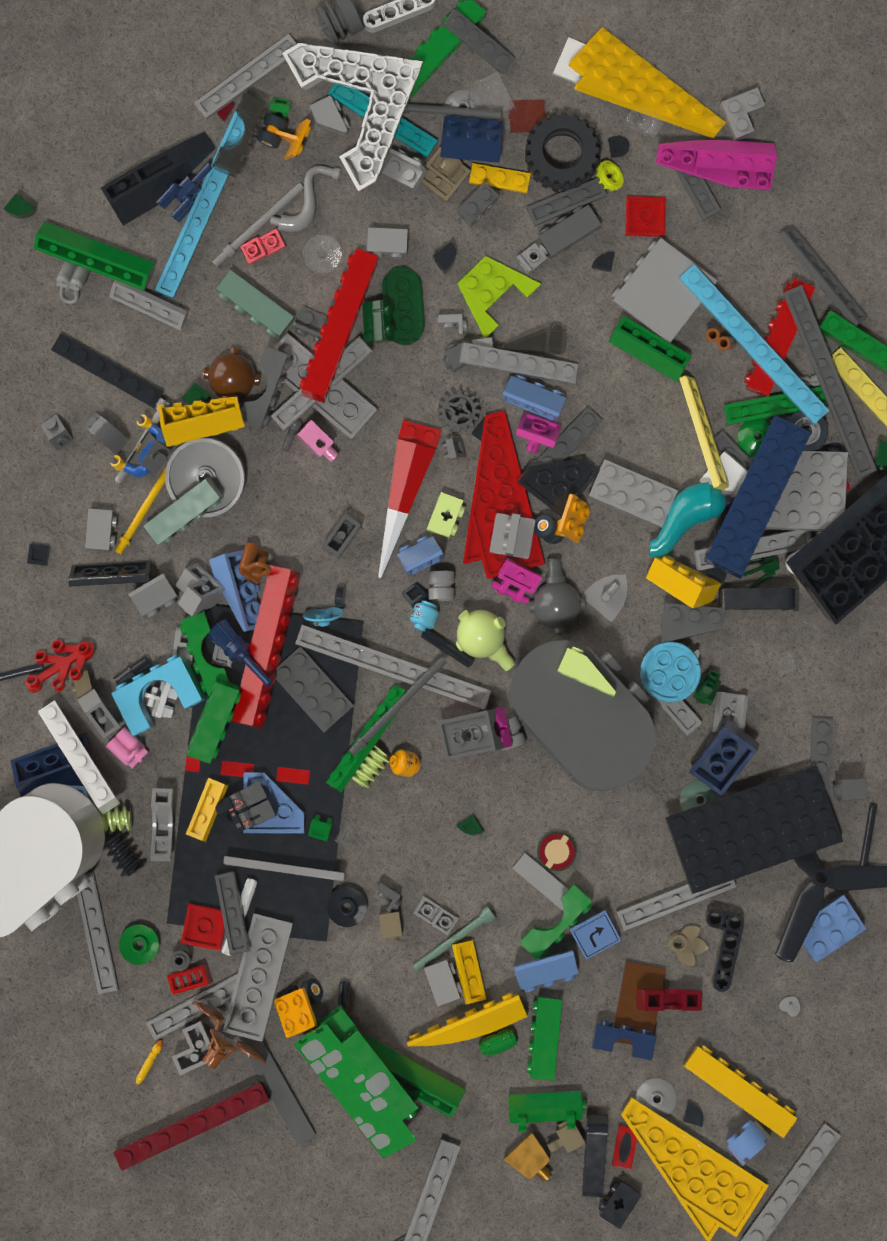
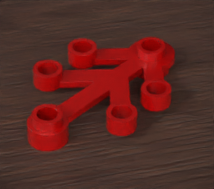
[25,640,95,693]

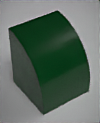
[3,193,37,219]

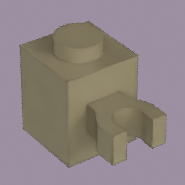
[547,1121,585,1153]

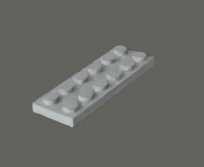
[274,333,378,440]
[223,913,293,1042]

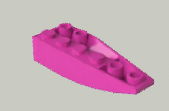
[656,140,777,190]

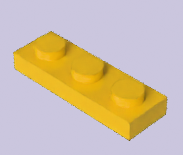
[469,163,531,194]
[186,778,228,842]
[452,940,486,1004]

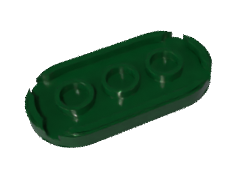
[382,267,425,346]

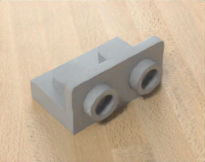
[382,149,428,191]

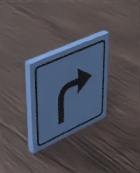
[570,910,621,960]

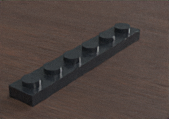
[51,333,164,409]

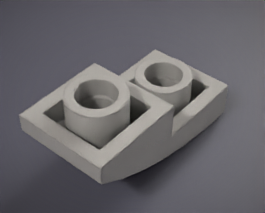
[412,896,458,936]

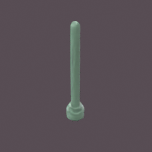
[413,906,497,971]

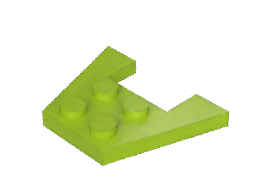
[457,256,541,338]

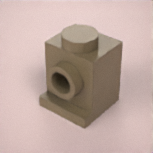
[68,671,94,699]

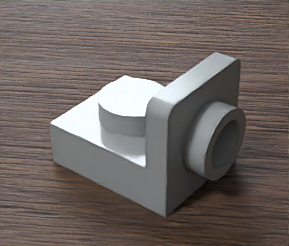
[438,314,467,337]

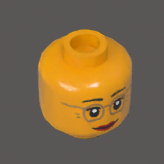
[389,750,420,777]

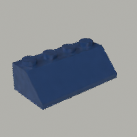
[10,733,98,797]

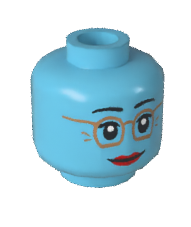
[410,600,439,632]

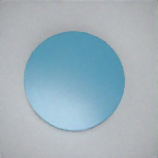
[640,642,701,703]

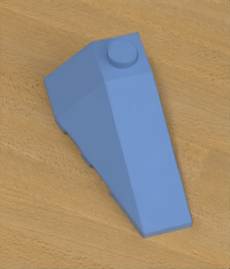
[209,550,260,632]

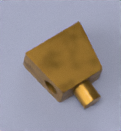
[504,1131,552,1182]

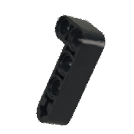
[718,588,799,611]
[705,910,744,992]
[582,1113,608,1198]

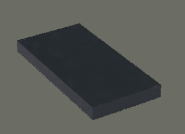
[68,561,152,587]

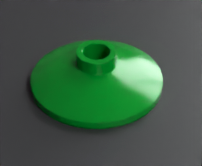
[737,419,771,457]
[119,924,159,965]

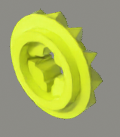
[596,160,624,192]

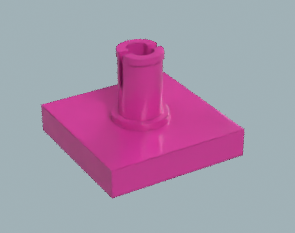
[516,412,562,453]

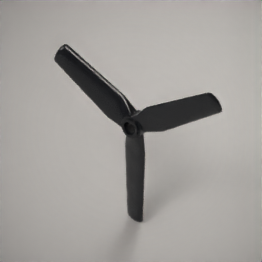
[775,852,887,962]

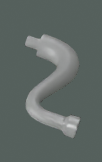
[270,165,341,232]

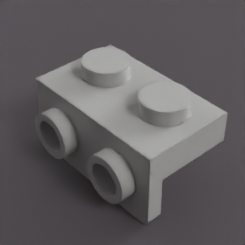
[712,692,748,732]

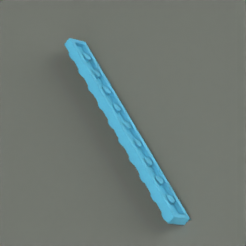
[155,111,254,299]
[679,265,829,425]

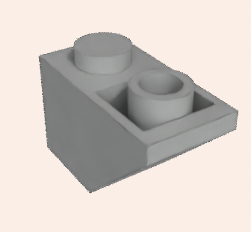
[309,96,350,136]

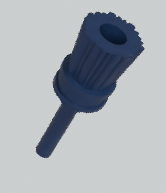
[208,619,273,687]

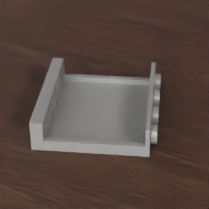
[611,238,717,343]

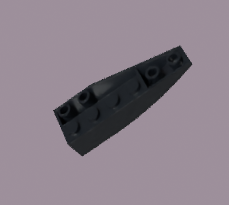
[101,132,215,226]

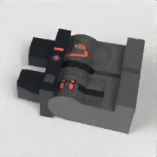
[215,781,276,834]

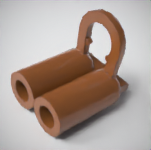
[706,326,737,350]
[239,542,271,584]

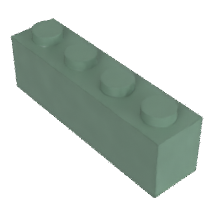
[216,270,295,339]
[143,476,223,545]

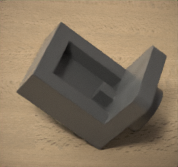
[40,415,73,450]

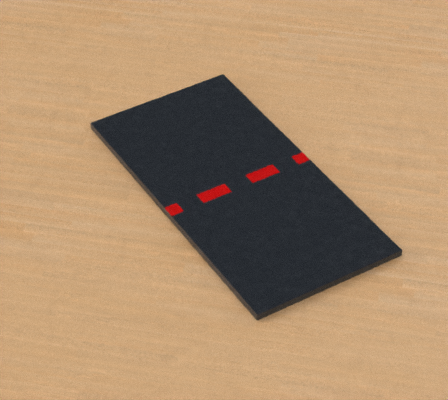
[167,606,363,942]

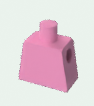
[295,420,339,462]

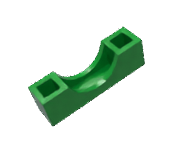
[179,612,230,696]
[519,882,593,959]

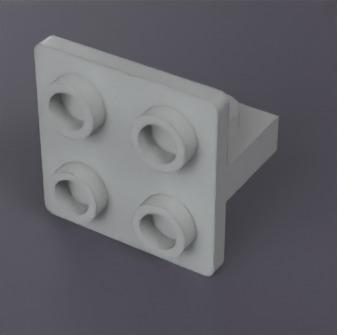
[490,513,535,559]

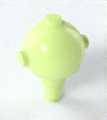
[456,610,515,671]

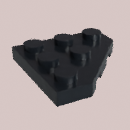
[516,459,599,518]

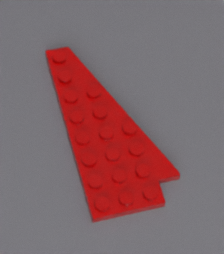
[463,411,545,579]

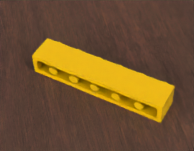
[683,1045,798,1138]

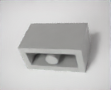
[367,228,408,259]
[85,509,117,552]
[78,689,120,738]
[424,959,463,1007]

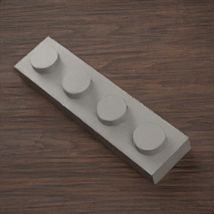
[109,280,188,330]

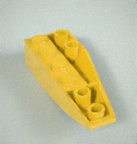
[407,992,528,1047]

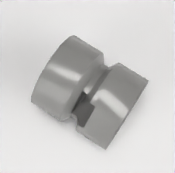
[429,571,454,601]
[501,717,526,751]

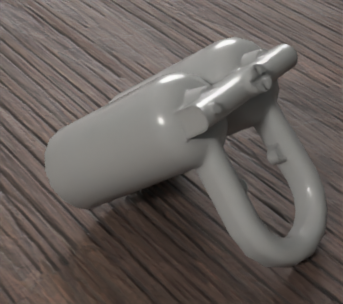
[56,261,90,304]

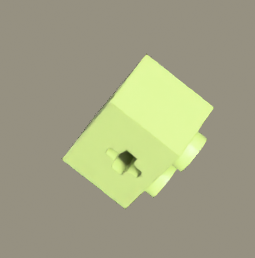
[427,492,465,539]

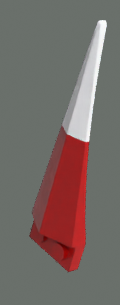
[378,420,442,578]

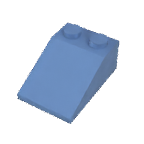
[397,536,443,577]

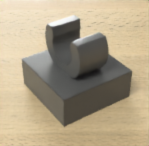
[441,438,466,459]

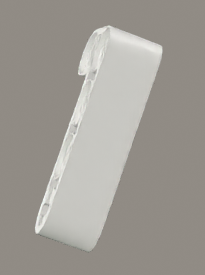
[363,0,436,33]

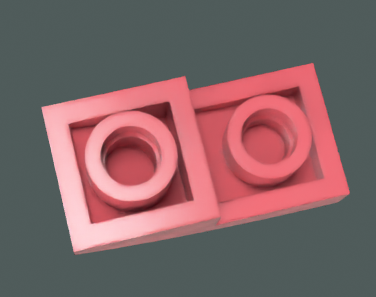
[240,228,287,264]

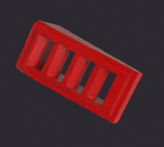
[167,963,213,995]

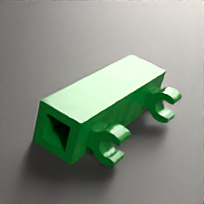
[508,1091,586,1132]

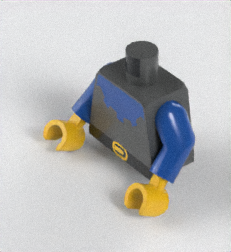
[110,415,171,478]

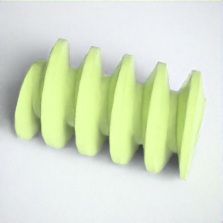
[352,746,389,788]
[98,806,132,832]

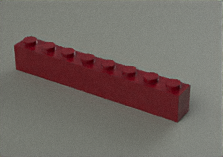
[113,1082,271,1171]

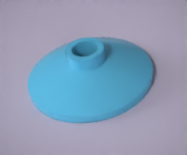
[303,607,343,626]

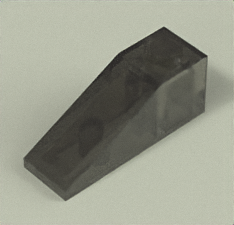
[505,325,566,355]

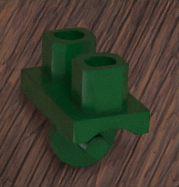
[693,669,721,706]

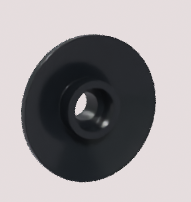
[327,887,367,927]

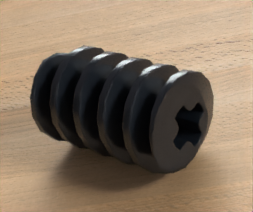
[103,832,145,877]

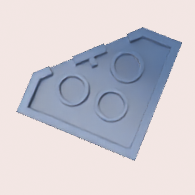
[243,773,304,833]

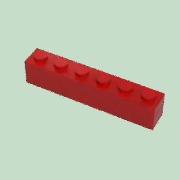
[744,278,816,397]

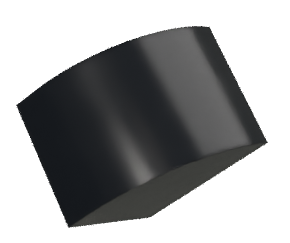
[432,242,456,274]

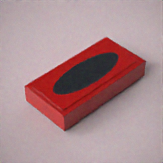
[611,1125,637,1169]

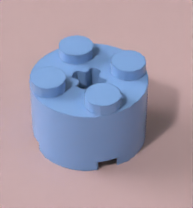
[726,1120,773,1166]

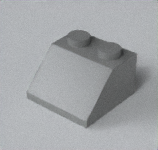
[129,574,179,618]

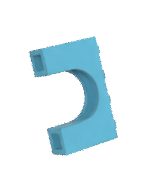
[111,655,207,736]

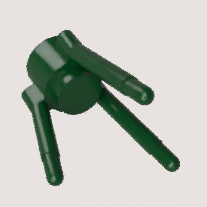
[743,555,780,588]

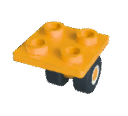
[256,114,311,160]
[534,494,590,544]
[274,978,323,1038]

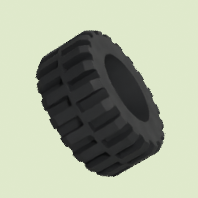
[525,112,601,192]

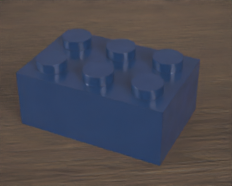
[440,115,503,163]
[689,720,760,796]

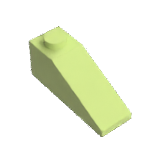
[557,647,616,696]

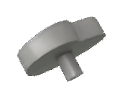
[779,996,800,1017]

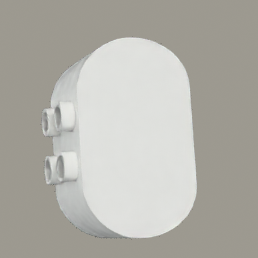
[0,783,105,937]

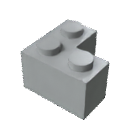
[719,88,765,141]
[175,563,225,616]
[172,1020,214,1075]

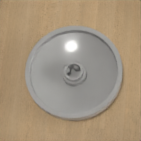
[165,437,245,517]

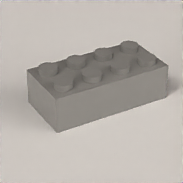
[588,459,678,529]

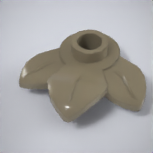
[668,926,708,966]

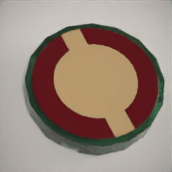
[537,832,577,872]

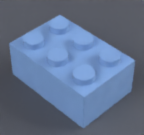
[802,895,866,962]

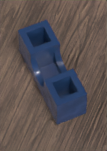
[592,1020,657,1061]

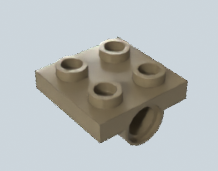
[421,147,471,203]

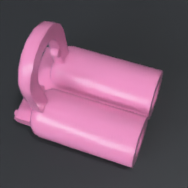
[106,727,148,769]

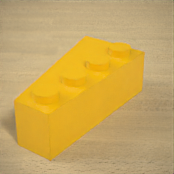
[157,397,245,447]

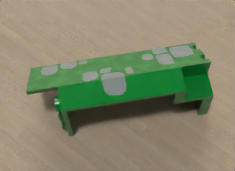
[294,1004,418,1159]

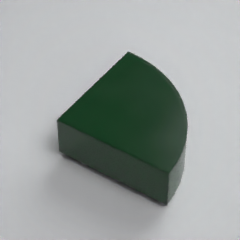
[456,815,484,835]

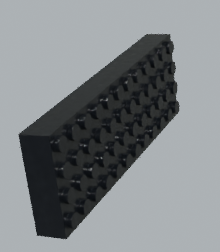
[786,475,887,625]

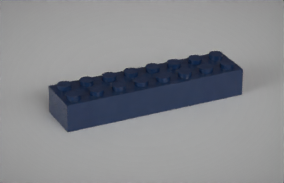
[704,415,812,579]

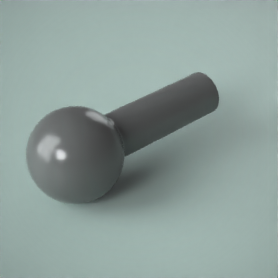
[281,418,303,452]

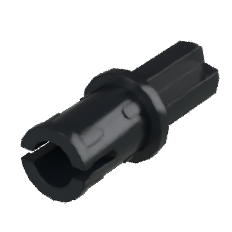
[113,656,151,685]

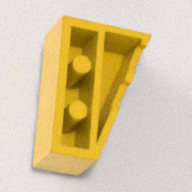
[646,555,721,608]

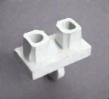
[144,681,178,718]

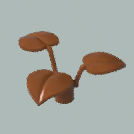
[192,1001,266,1069]

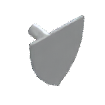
[581,574,627,622]

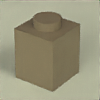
[379,912,402,942]

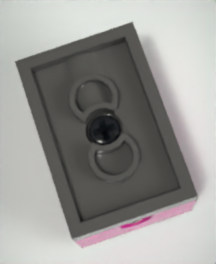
[437,707,513,761]

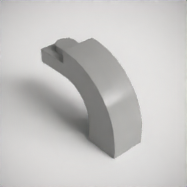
[150,788,174,862]

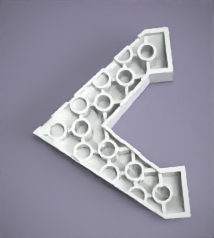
[282,43,423,191]

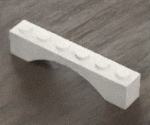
[38,700,120,814]

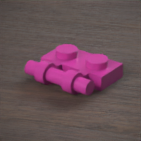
[491,558,543,604]

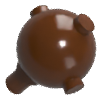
[203,348,260,402]

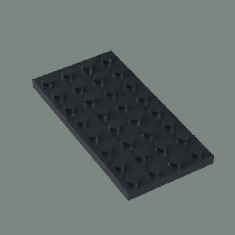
[665,765,843,894]

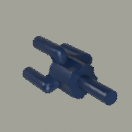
[156,163,213,222]

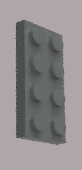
[275,647,354,733]

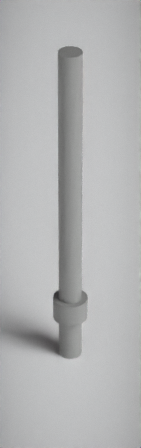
[212,183,304,267]

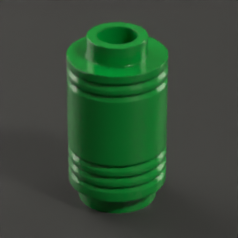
[478,1029,517,1058]

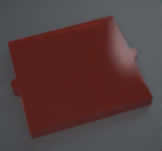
[508,100,547,133]

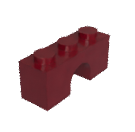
[636,988,702,1011]

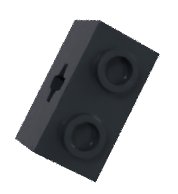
[598,1180,642,1229]

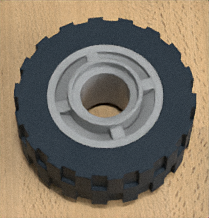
[787,410,829,451]

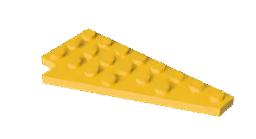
[568,27,726,139]
[621,1097,769,1241]

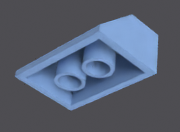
[502,375,566,422]
[513,950,579,993]

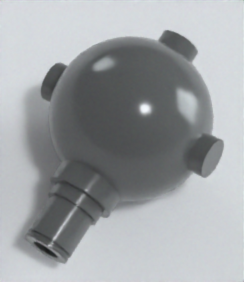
[529,559,586,633]

